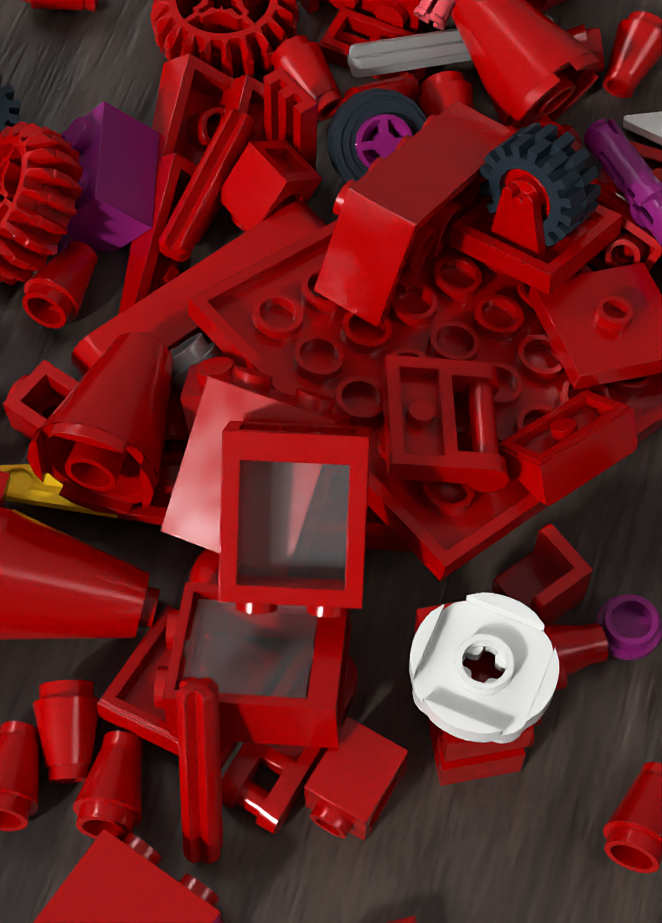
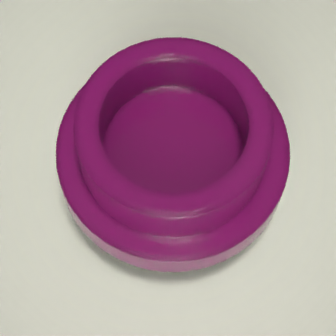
[595,594,662,660]

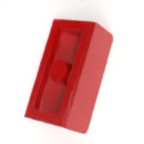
[498,390,638,506]

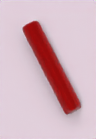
[159,108,254,262]
[176,676,223,865]

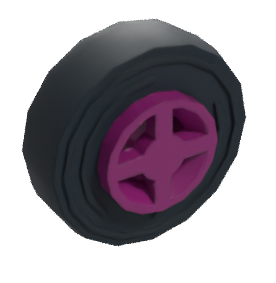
[326,88,427,182]

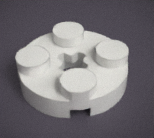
[409,592,559,744]

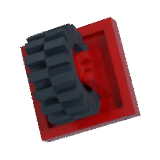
[449,122,623,295]

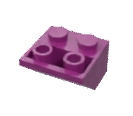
[58,101,159,252]

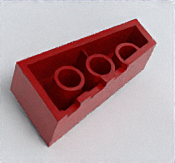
[314,101,516,327]

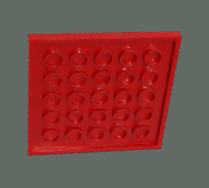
[187,195,662,581]

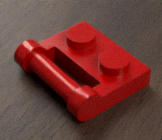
[381,355,509,493]

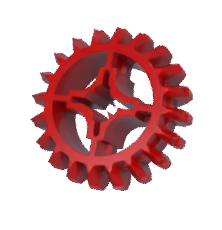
[150,0,299,78]
[0,121,83,285]

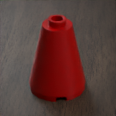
[451,0,603,129]
[27,332,174,515]
[0,507,160,640]

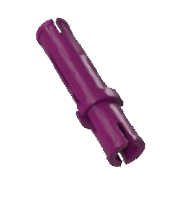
[583,118,662,247]

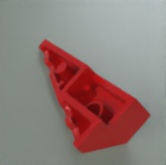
[119,53,265,314]

